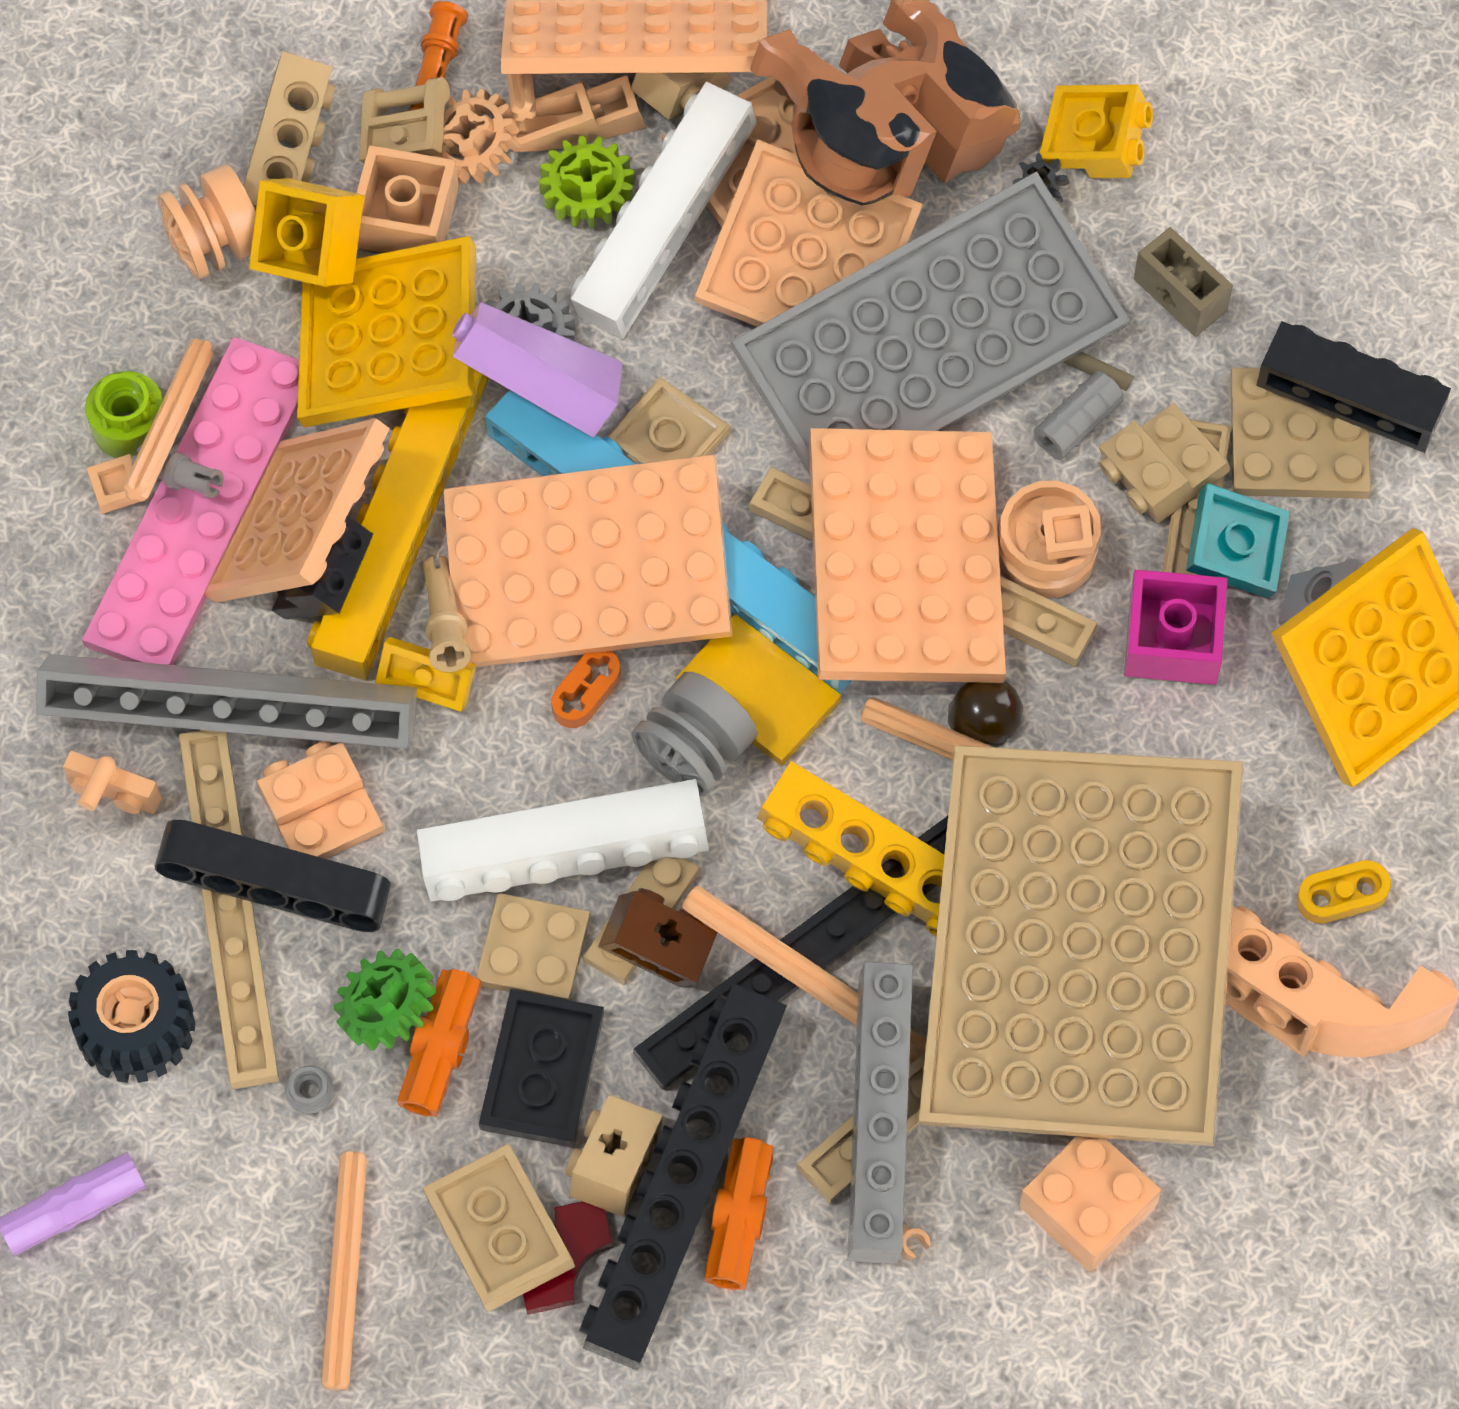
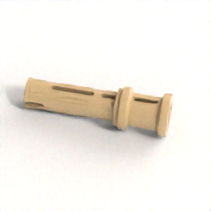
[422,555,471,672]

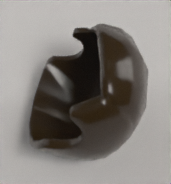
[947,681,1023,745]

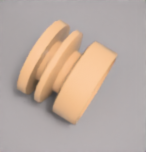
[157,163,256,280]

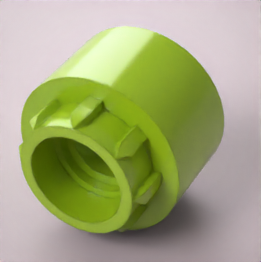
[85,371,163,459]

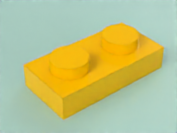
[375,637,476,712]

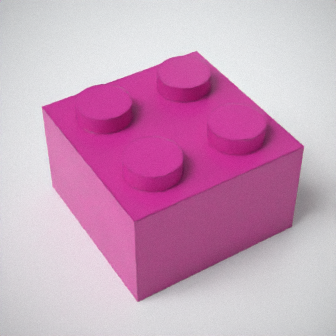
[1124,569,1227,685]

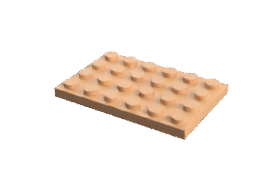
[501,0,767,74]
[809,428,1006,683]
[443,455,733,667]

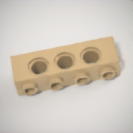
[243,51,336,211]

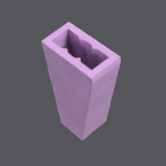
[451,302,623,438]

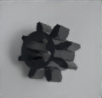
[1013,153,1070,203]

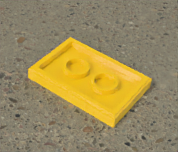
[675,614,842,766]

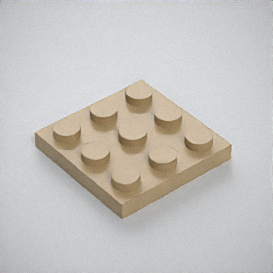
[1230,367,1371,499]

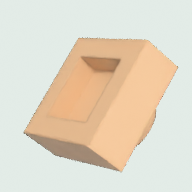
[86,454,141,514]
[1042,504,1094,560]

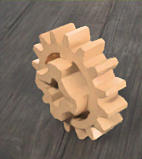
[432,88,521,184]

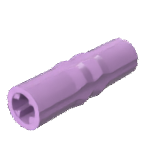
[0,1151,146,1256]

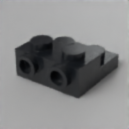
[272,515,373,619]

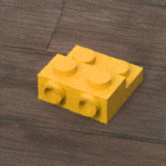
[1040,84,1153,178]

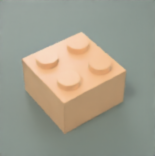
[357,145,459,253]
[1019,1136,1162,1273]

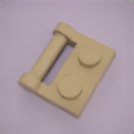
[359,77,450,163]

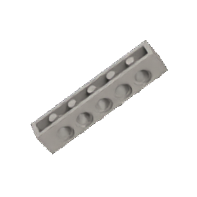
[847,961,913,1264]

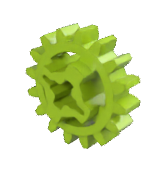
[539,135,635,229]

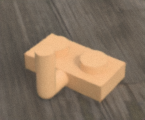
[63,751,162,815]

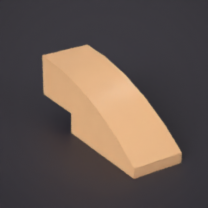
[512,75,646,152]

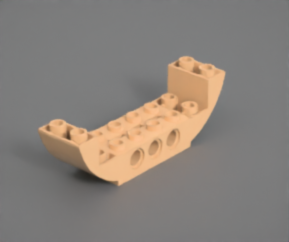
[1225,906,1459,1057]

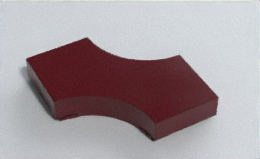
[523,1201,613,1315]

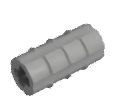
[1034,371,1123,460]

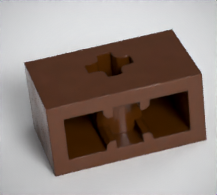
[598,888,718,987]

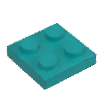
[1186,483,1290,599]

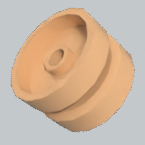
[998,481,1101,598]

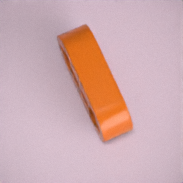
[551,651,621,728]

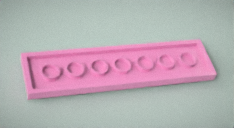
[82,337,299,665]

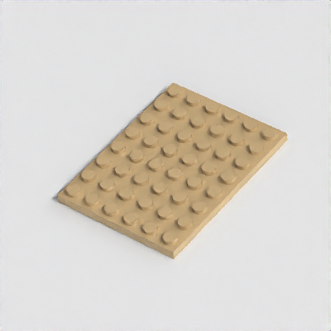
[919,745,1243,1146]

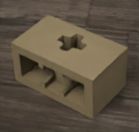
[1134,227,1233,337]

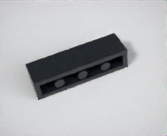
[1256,321,1451,453]

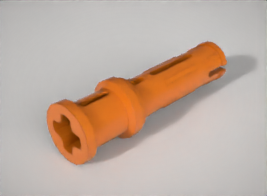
[408,1,468,111]

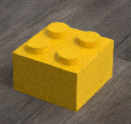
[249,178,364,287]

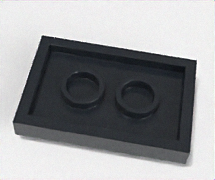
[479,989,604,1148]

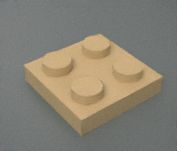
[476,893,591,1000]

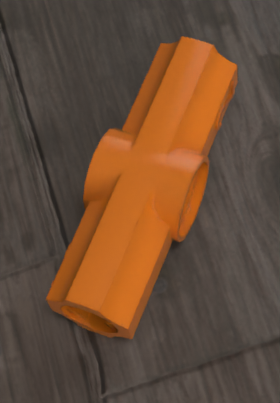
[397,969,482,1117]
[705,1137,774,1291]

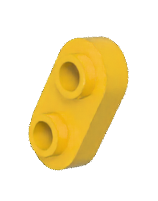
[1297,860,1391,924]

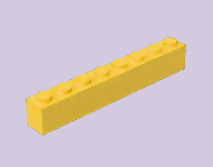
[307,369,489,681]

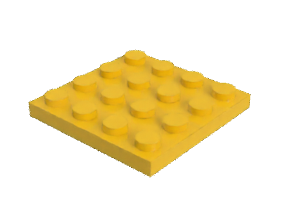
[297,236,476,428]
[1271,528,1459,787]

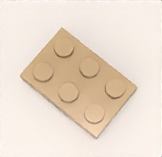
[422,1143,575,1312]

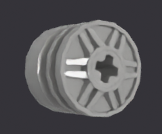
[631,672,758,797]

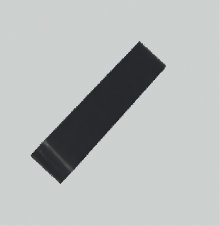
[154,820,391,932]

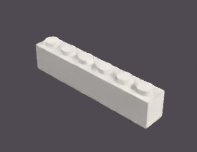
[571,82,757,339]
[417,779,709,902]

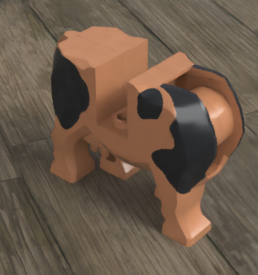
[750,0,1021,206]

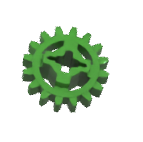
[334,949,436,1051]

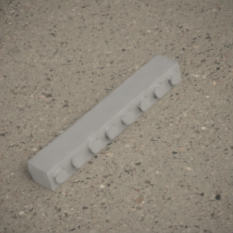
[36,654,417,749]

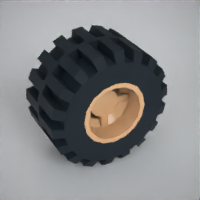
[68,950,195,1083]

